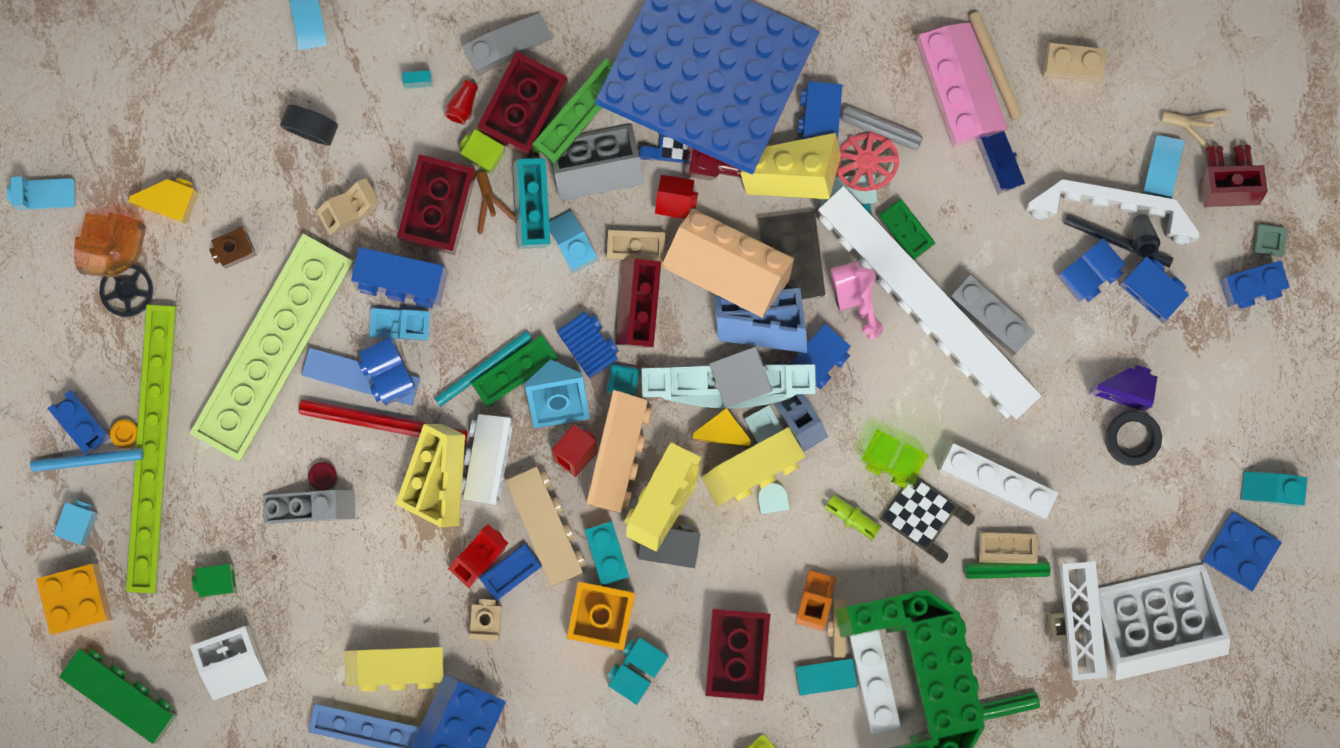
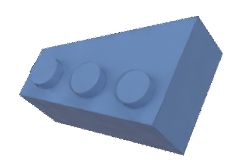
[714,288,807,353]

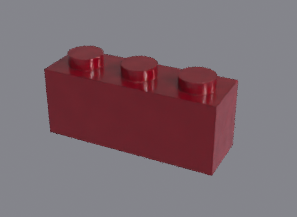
[615,258,662,348]

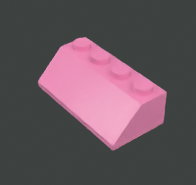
[916,22,1007,148]

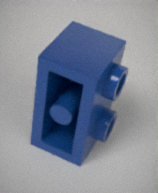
[1220,260,1290,309]

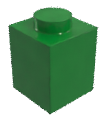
[192,564,237,598]

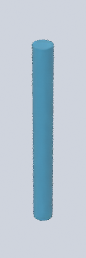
[30,448,144,472]

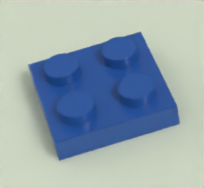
[1201,512,1282,592]

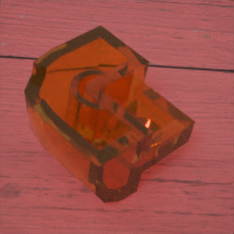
[74,213,146,277]

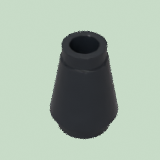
[1132,214,1161,257]

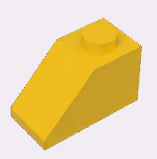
[128,178,198,225]

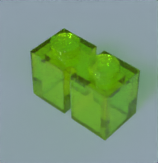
[861,429,929,490]

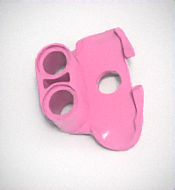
[830,261,884,339]

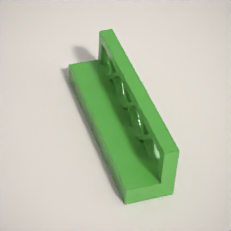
[532,58,613,164]

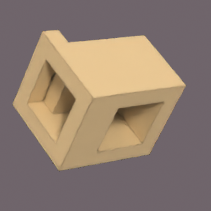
[469,599,502,641]

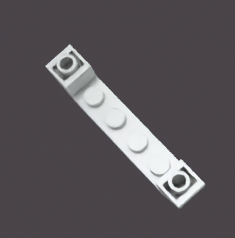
[1025,179,1199,245]

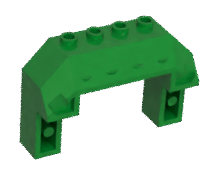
[835,590,985,748]

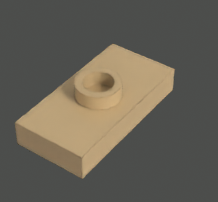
[979,532,1038,564]
[827,599,846,657]

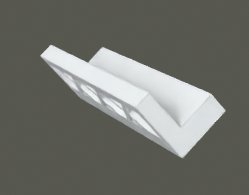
[1060,561,1107,681]

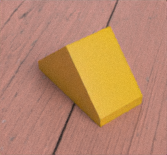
[693,408,751,448]

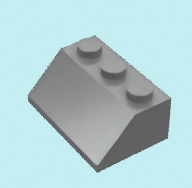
[553,124,644,201]

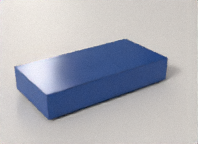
[479,543,542,601]

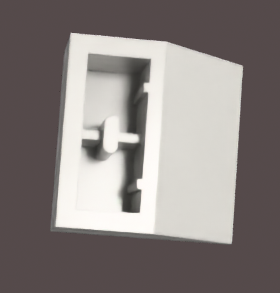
[190,626,269,700]

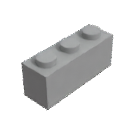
[950,275,1035,356]

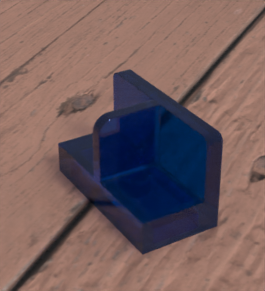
[977,131,1025,195]

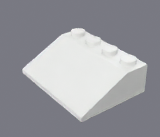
[1098,564,1230,680]

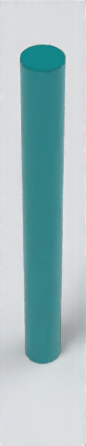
[434,331,533,407]

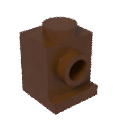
[209,226,257,269]

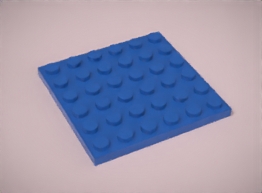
[595,0,819,175]

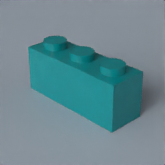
[513,158,551,249]

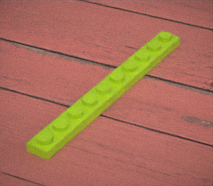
[126,305,177,594]

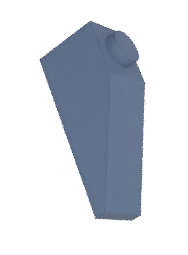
[771,360,828,452]

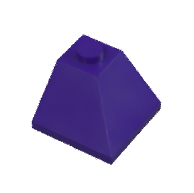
[1089,365,1158,411]

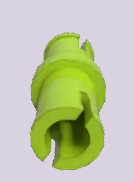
[824,494,882,541]

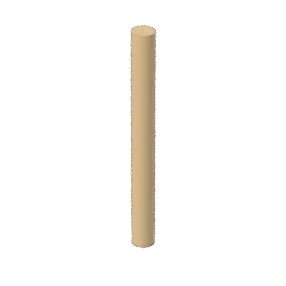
[969,12,1023,120]

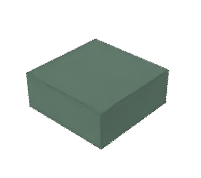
[1253,224,1287,258]

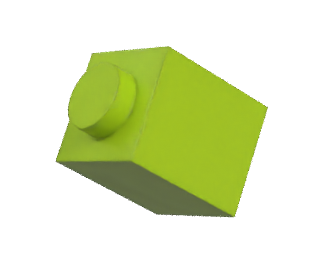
[459,129,506,175]

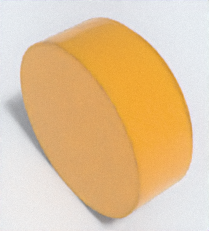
[110,419,138,449]

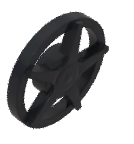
[99,263,154,317]

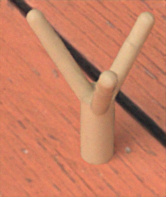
[1162,110,1227,148]

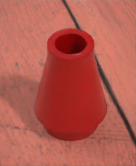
[444,80,478,125]

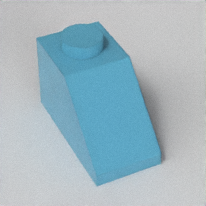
[549,210,598,274]

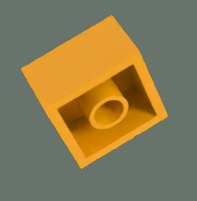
[36,564,112,635]
[566,582,636,651]

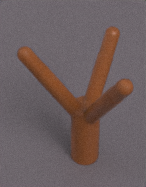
[476,172,516,234]

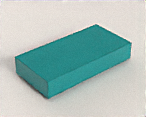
[795,659,857,696]

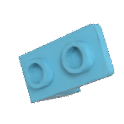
[6,176,76,210]

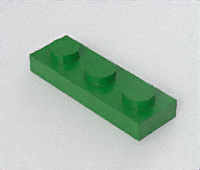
[471,335,559,408]

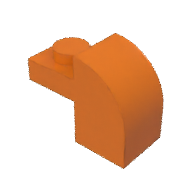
[795,570,837,631]

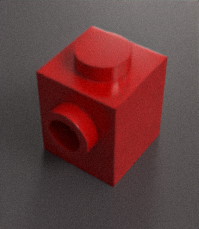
[654,174,699,219]
[552,425,598,477]

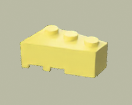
[740,133,841,199]
[701,427,805,507]
[344,647,443,691]

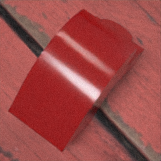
[448,524,509,588]

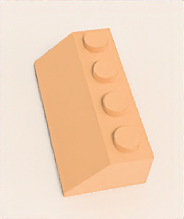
[662,209,794,318]
[586,390,652,514]

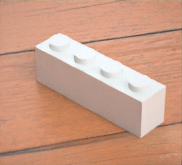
[938,443,1058,520]
[848,630,901,735]

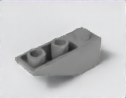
[263,490,356,524]

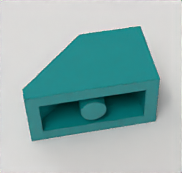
[1241,471,1308,507]

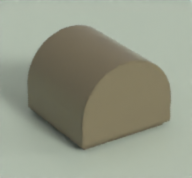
[1047,611,1080,642]

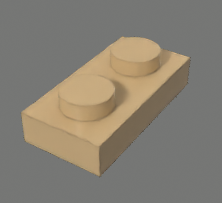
[607,230,665,262]

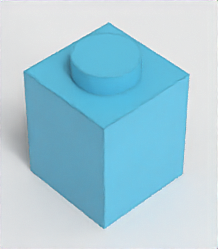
[53,500,98,545]

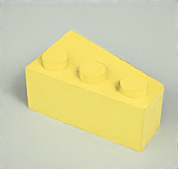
[396,424,465,527]
[624,442,701,552]

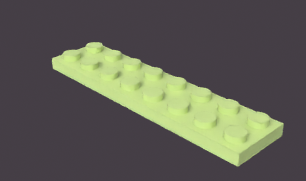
[189,234,354,462]

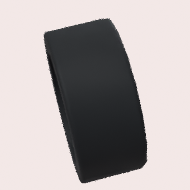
[280,105,338,146]
[1105,411,1162,466]

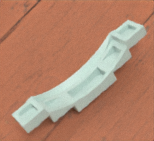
[642,364,816,408]

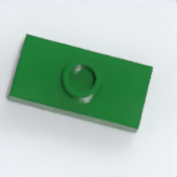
[878,198,936,260]

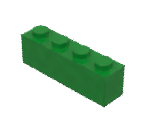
[59,647,178,744]

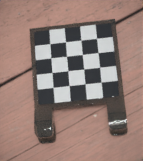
[879,472,975,564]

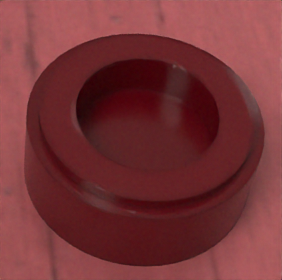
[308,462,338,491]

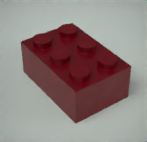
[477,51,568,158]
[397,154,477,255]
[705,609,771,701]

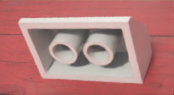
[461,414,514,507]

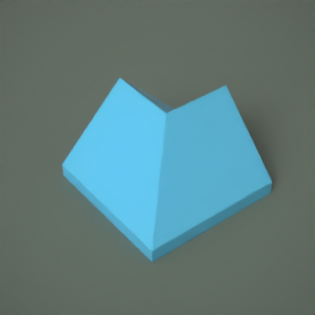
[525,359,590,429]

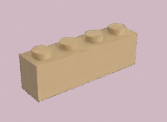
[505,467,586,587]

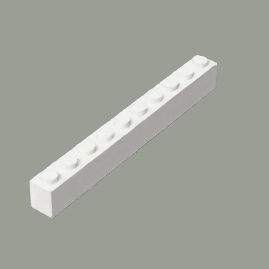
[817,186,1041,420]

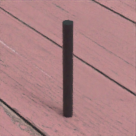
[1064,214,1174,268]

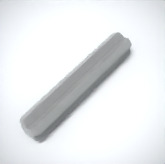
[841,106,923,150]

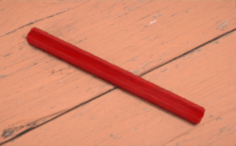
[298,399,468,445]

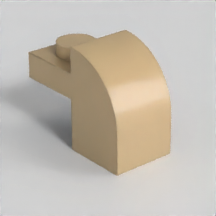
[316,178,380,236]

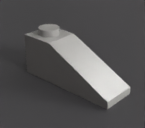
[463,13,553,77]

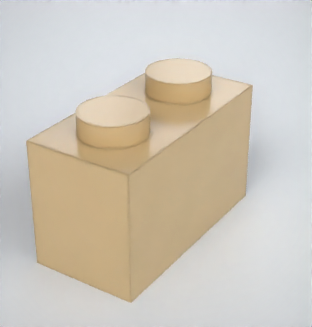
[1043,43,1107,83]

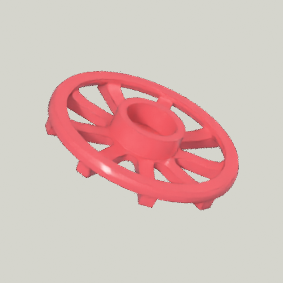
[837,131,899,191]

